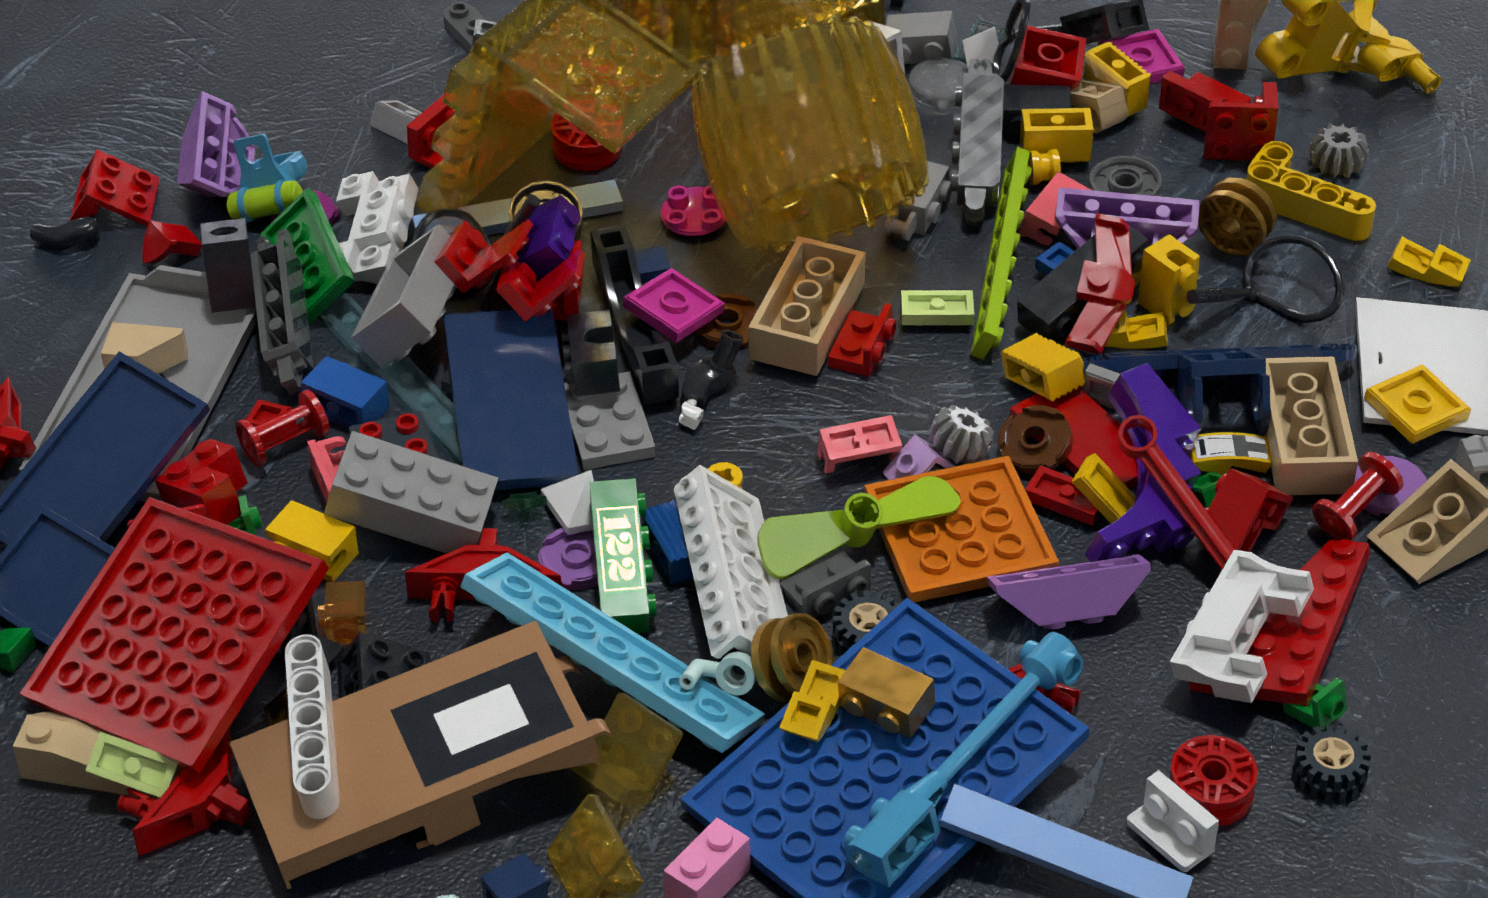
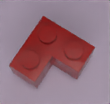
[154,438,248,525]
[1194,468,1293,552]

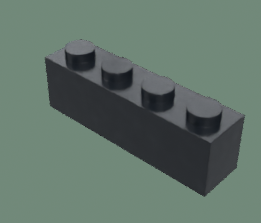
[1017,225,1148,341]

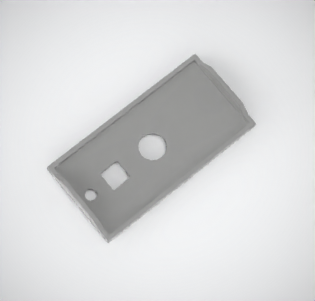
[19,265,258,502]

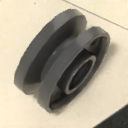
[1089,156,1162,197]

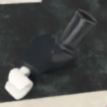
[678,329,744,430]

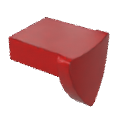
[142,220,202,264]

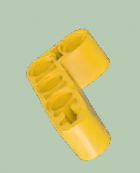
[1246,141,1376,241]

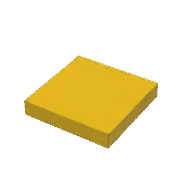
[1364,364,1471,444]

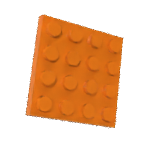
[864,456,1059,603]

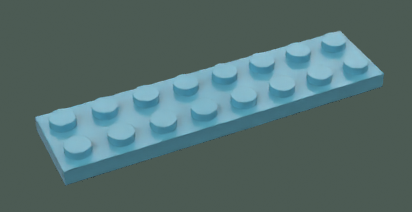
[461,552,765,753]

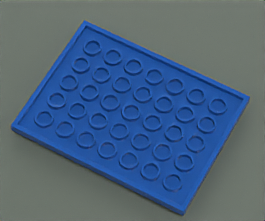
[680,598,1089,898]

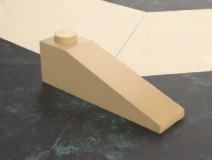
[13,711,185,800]

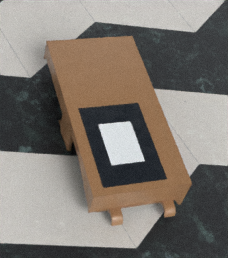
[229,621,613,889]

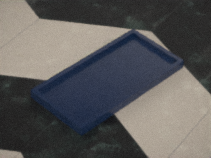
[443,308,579,490]
[0,351,210,547]
[0,504,115,648]

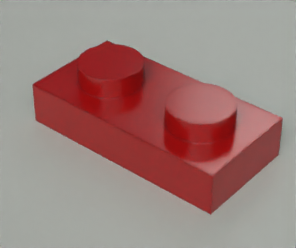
[1025,465,1101,526]

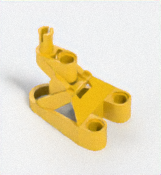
[1255,0,1442,94]

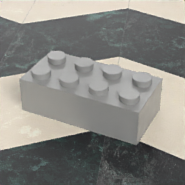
[351,224,456,368]
[324,431,498,554]

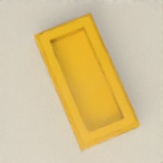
[1072,453,1136,524]

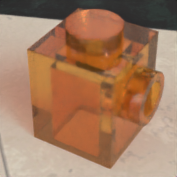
[318,581,369,644]

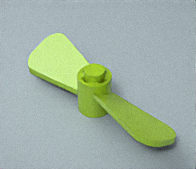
[757,476,960,580]

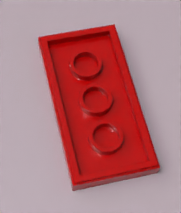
[1009,387,1138,489]

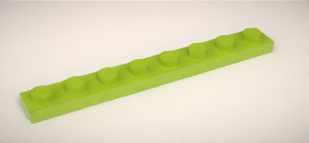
[970,146,1032,360]

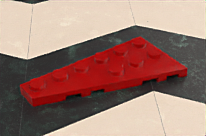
[1189,539,1370,706]

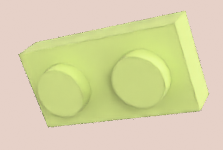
[901,290,974,326]
[85,732,178,797]

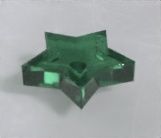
[502,491,547,516]

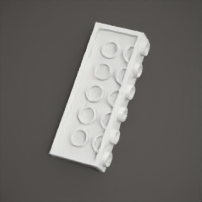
[674,465,788,659]

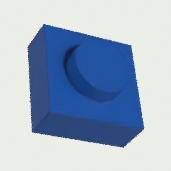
[1035,242,1075,276]

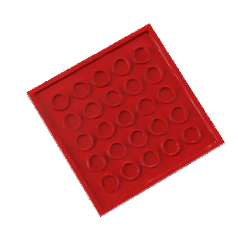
[19,497,330,774]

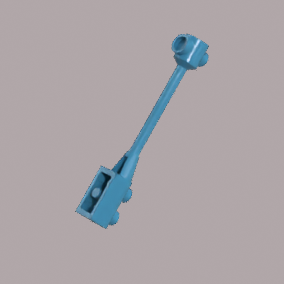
[844,632,1083,887]

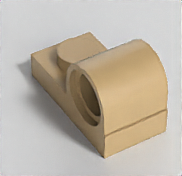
[1070,78,1128,133]

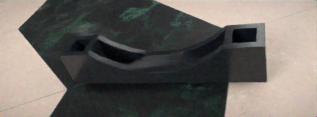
[591,225,679,405]

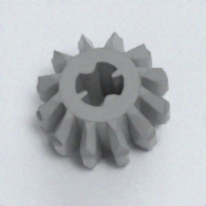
[1309,124,1369,178]
[928,405,994,464]

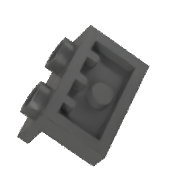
[780,551,871,618]

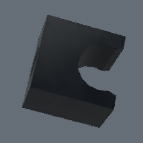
[201,218,256,313]

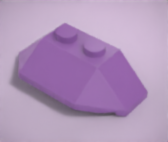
[177,91,255,197]
[1055,187,1200,248]
[987,554,1151,629]

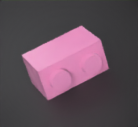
[663,818,750,898]

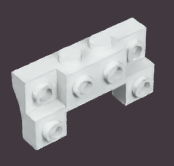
[336,171,418,284]
[1170,550,1314,703]

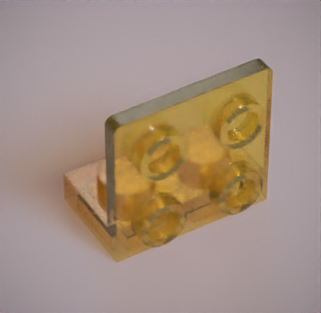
[570,693,683,805]

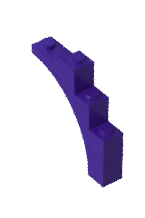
[1084,363,1201,562]

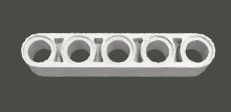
[285,635,340,819]

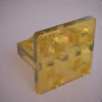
[547,794,643,898]

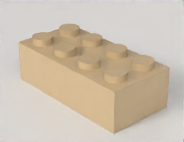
[748,236,866,376]
[1258,357,1358,495]

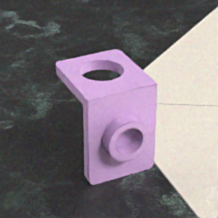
[883,434,955,480]

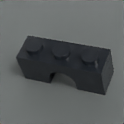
[561,310,620,397]

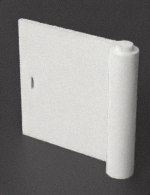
[1355,297,1488,435]

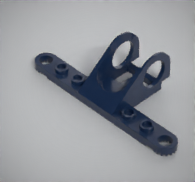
[1080,343,1357,435]

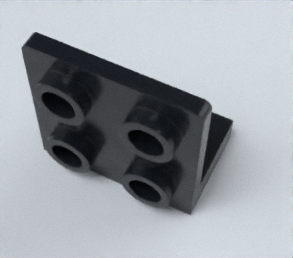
[337,632,431,699]

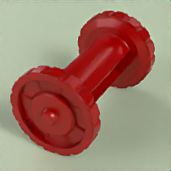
[235,390,330,467]
[1312,452,1404,540]

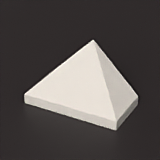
[541,470,594,535]

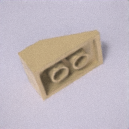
[1367,459,1488,584]

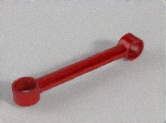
[1118,415,1235,571]

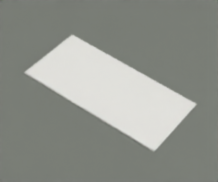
[962,27,999,68]

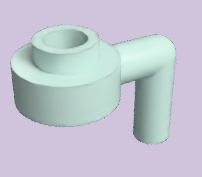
[679,652,757,695]

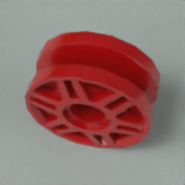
[551,101,623,171]
[1169,735,1258,826]

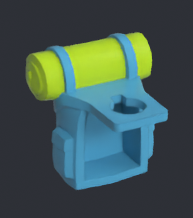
[227,134,308,223]

